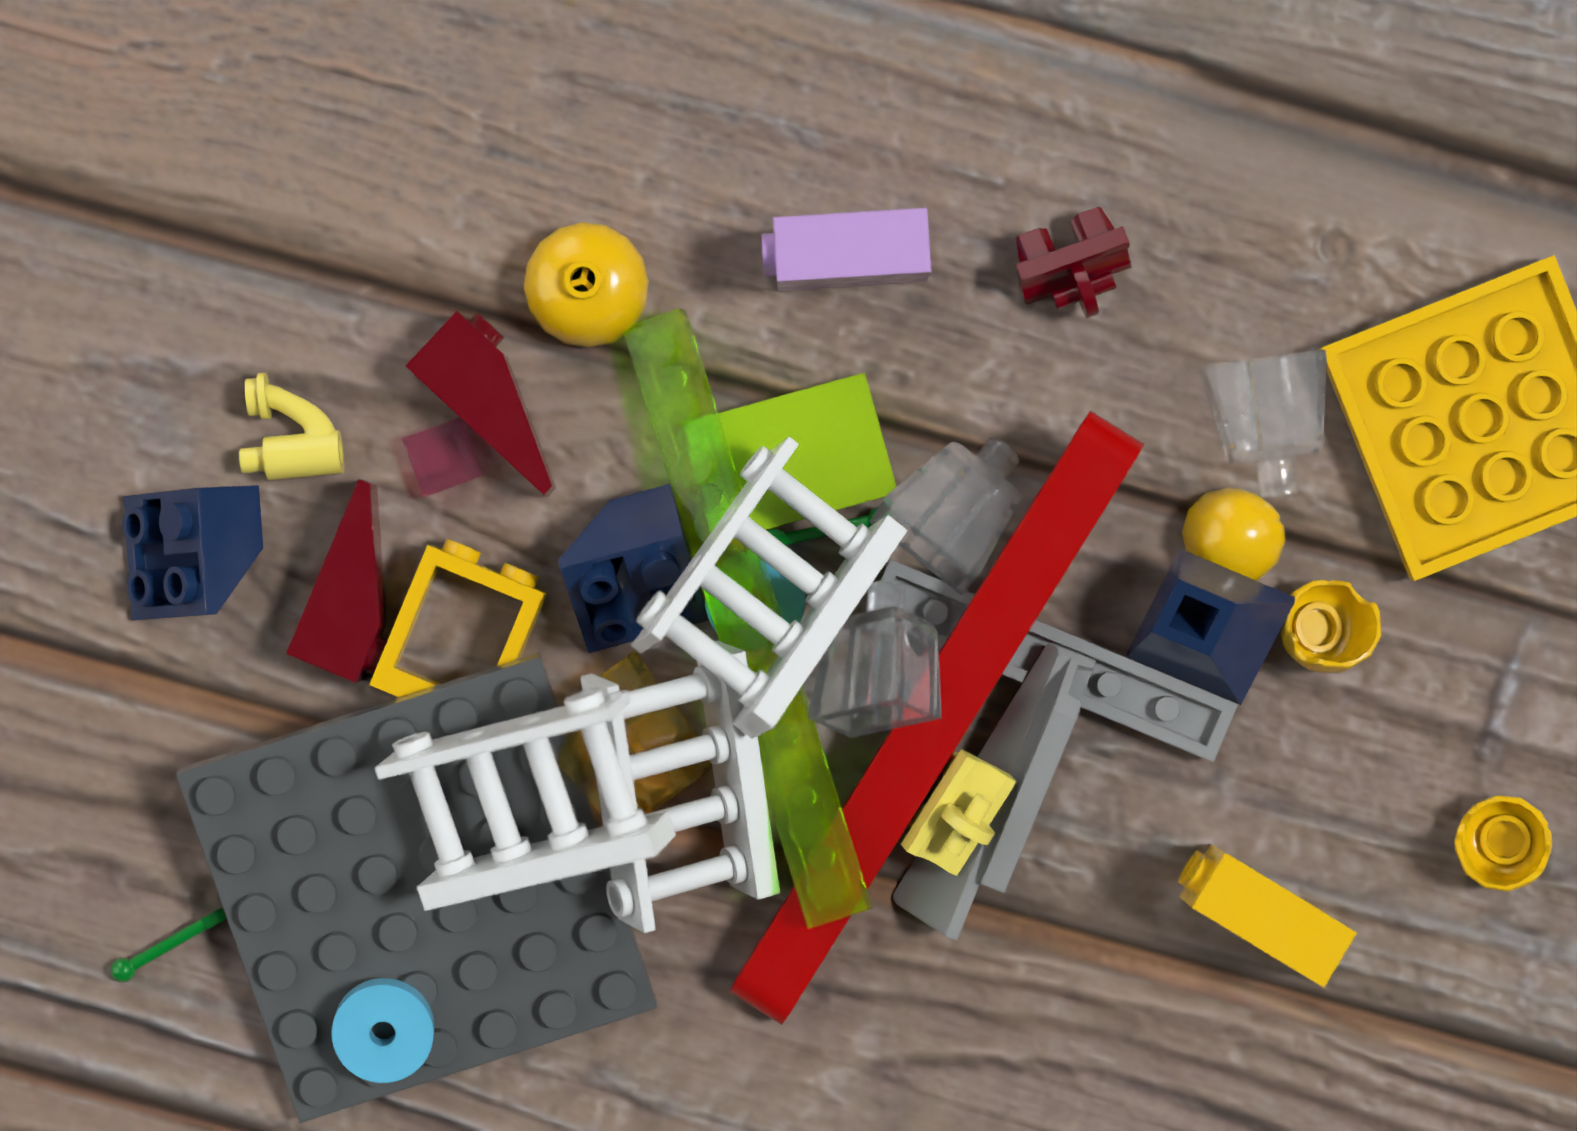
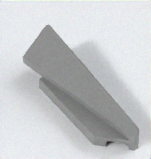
[893,643,1096,941]

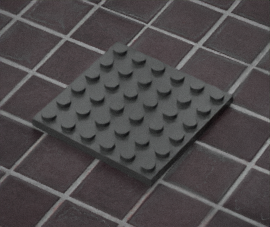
[176,652,657,1123]

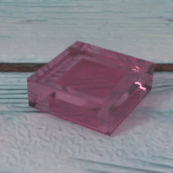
[402,418,484,498]

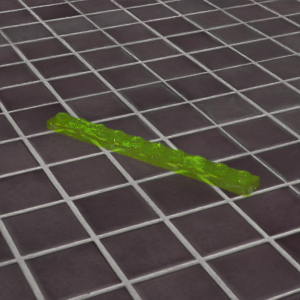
[624,308,873,929]

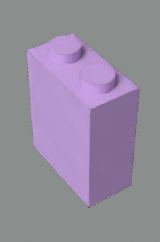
[761,208,931,291]

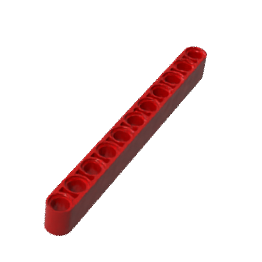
[728,410,1144,1025]

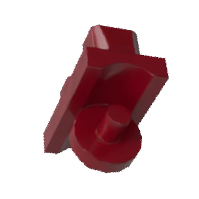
[1016,207,1131,318]

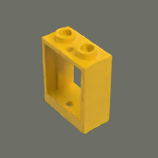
[369,538,548,697]
[1178,844,1357,988]

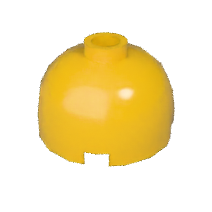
[524,222,649,347]

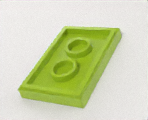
[684,372,898,540]

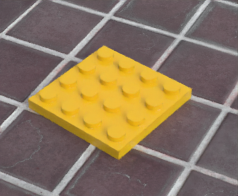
[1318,255,1577,581]

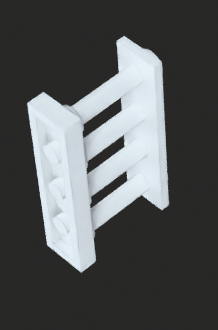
[631,437,908,739]
[580,641,780,933]
[375,688,676,911]

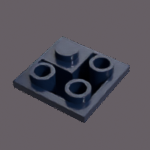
[558,484,709,653]
[122,485,263,620]
[1127,548,1295,705]

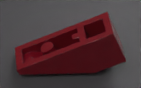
[405,311,556,497]
[286,479,388,683]

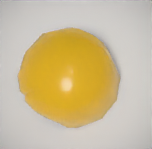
[1182,487,1286,581]
[1280,580,1382,674]
[1454,795,1552,892]

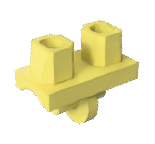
[901,749,1017,876]

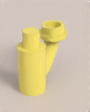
[239,372,344,481]

